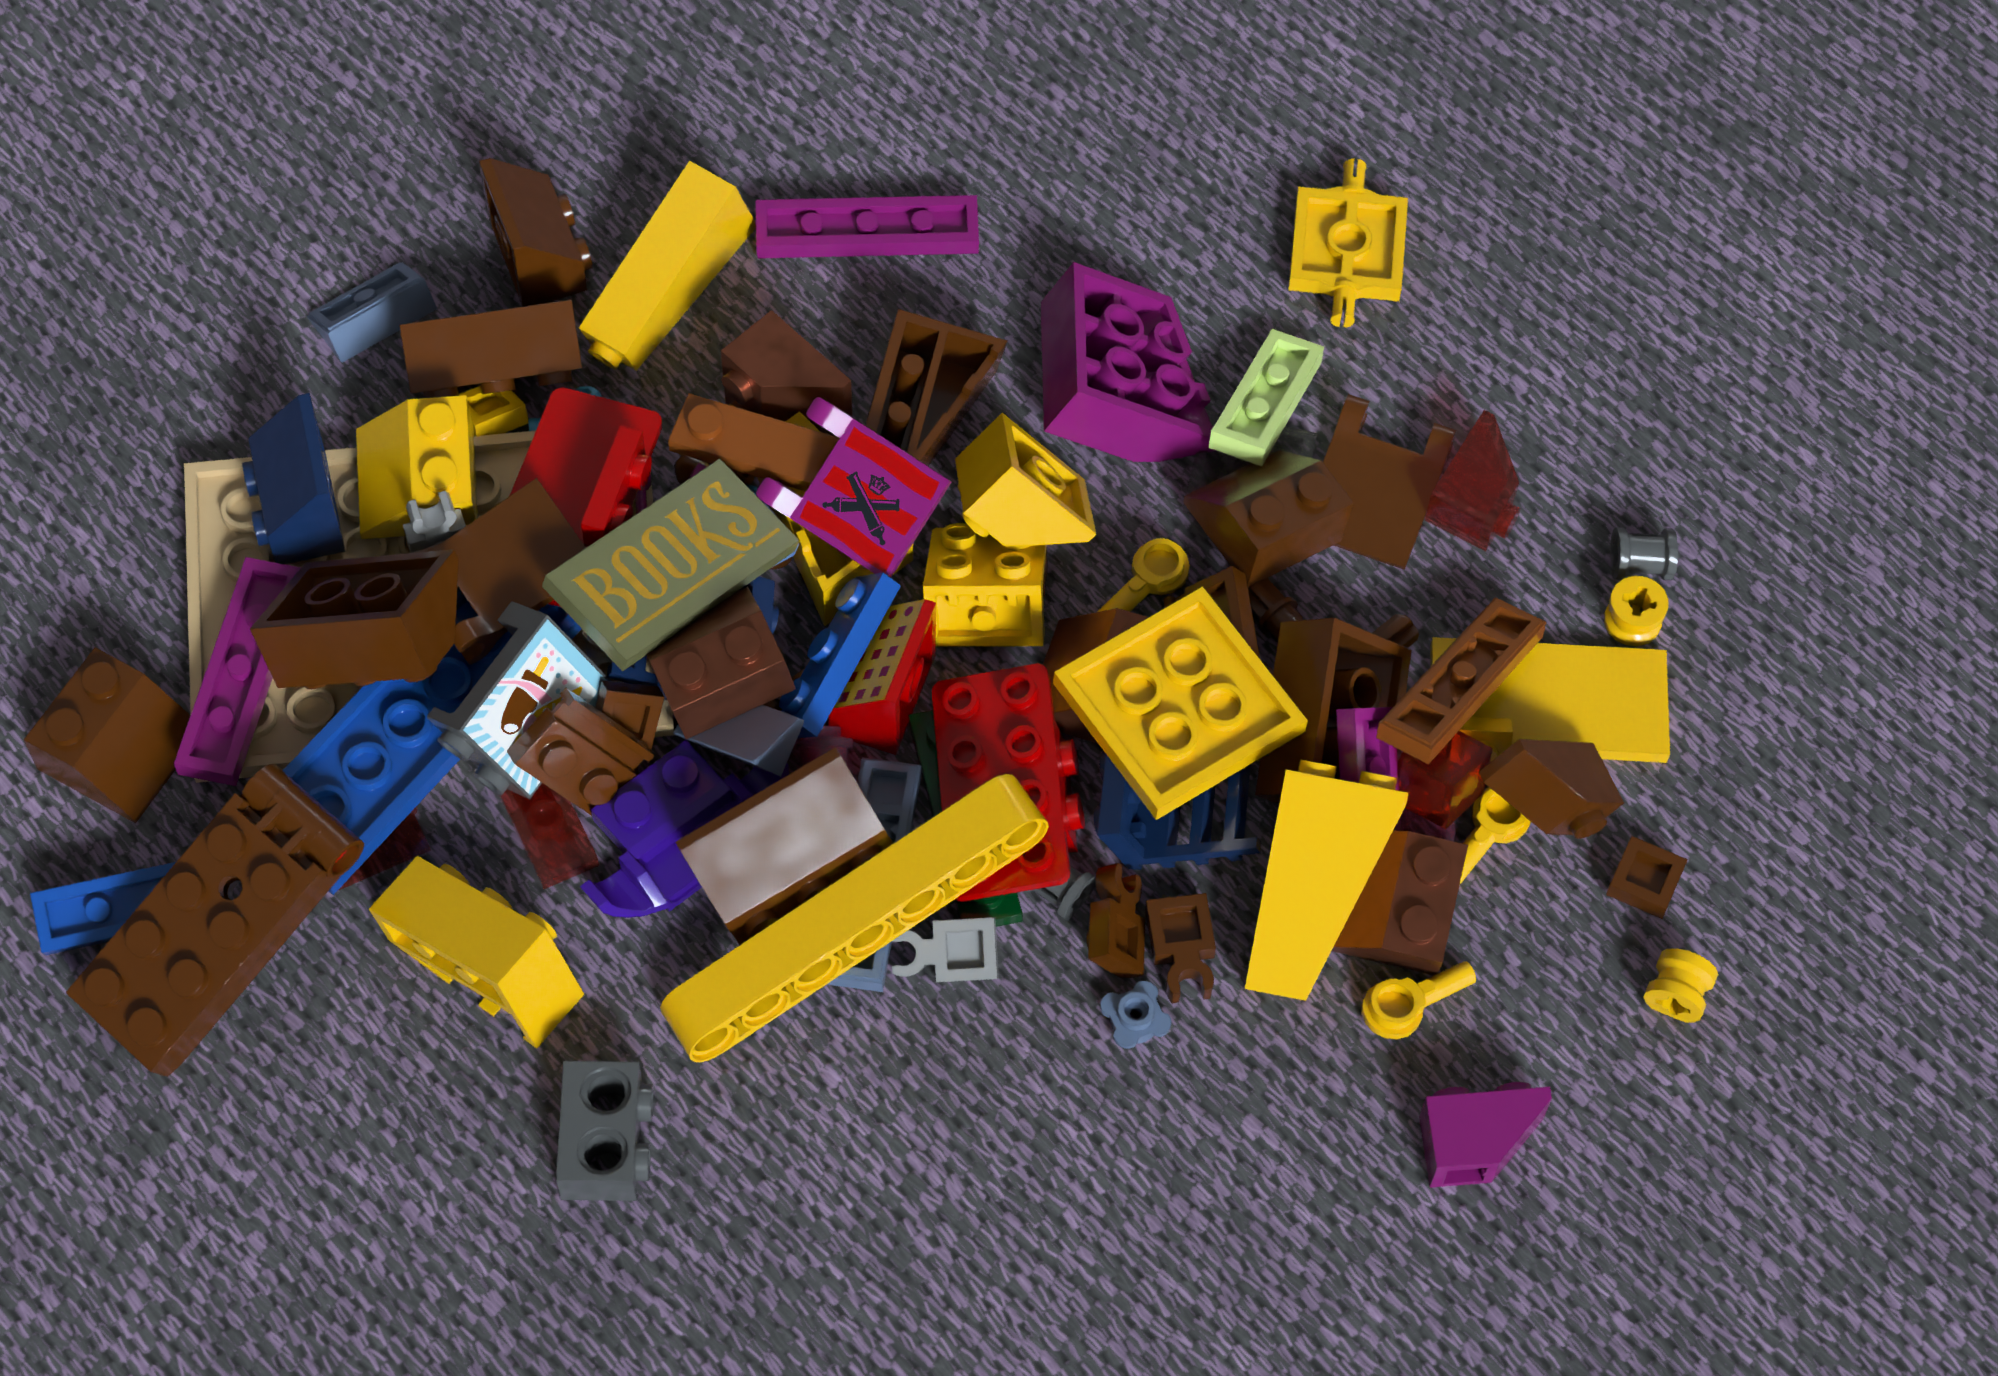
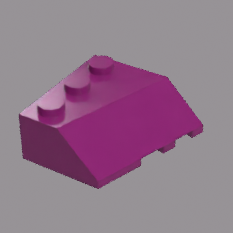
[1041,262,1216,462]

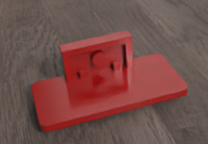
[509,387,662,608]
[932,663,1085,902]

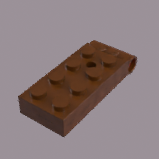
[65,764,364,1077]

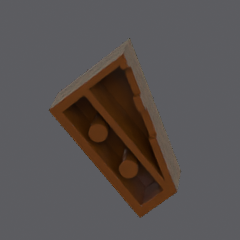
[865,309,1008,467]

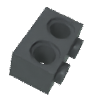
[556,1061,654,1201]

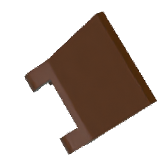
[1323,394,1456,570]
[413,478,586,665]

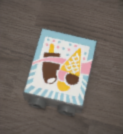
[427,601,611,799]

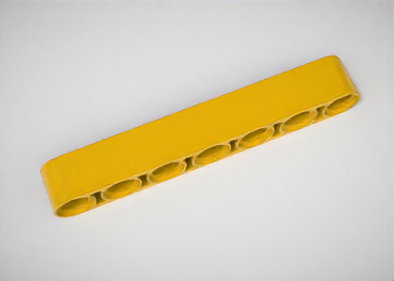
[660,774,1048,1062]

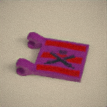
[756,397,952,578]

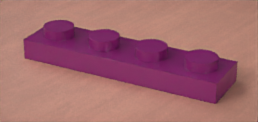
[756,195,979,258]
[174,557,300,786]

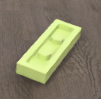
[1209,329,1324,466]

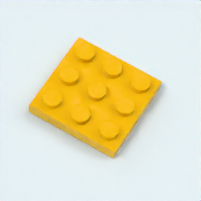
[1053,587,1308,820]

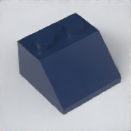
[242,393,346,564]

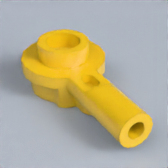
[1097,538,1190,612]
[1460,787,1531,884]
[1362,961,1476,1040]

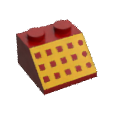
[829,599,936,755]

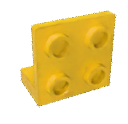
[923,523,1047,646]

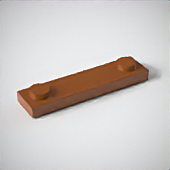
[668,393,840,492]
[1376,597,1546,764]

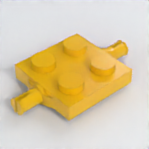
[1288,159,1408,328]

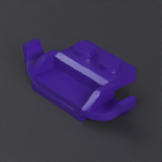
[580,740,789,918]

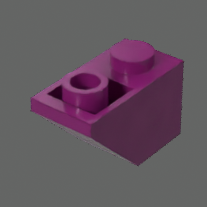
[1419,1082,1552,1188]

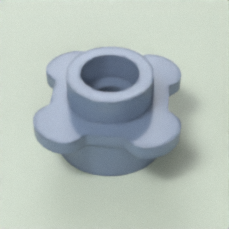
[1100,981,1171,1049]

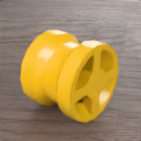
[1604,576,1668,646]
[1643,948,1718,1023]

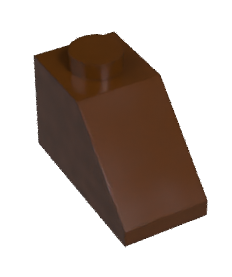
[1479,739,1624,839]

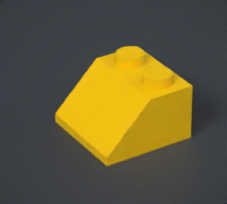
[356,395,478,539]
[955,413,1096,547]

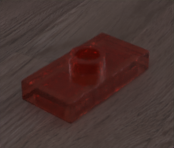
[498,783,599,890]

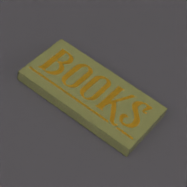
[542,459,800,671]

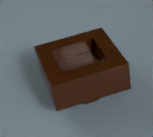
[1606,836,1688,919]

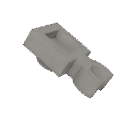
[403,491,466,553]
[891,917,999,982]

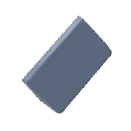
[307,262,437,363]
[673,705,804,777]

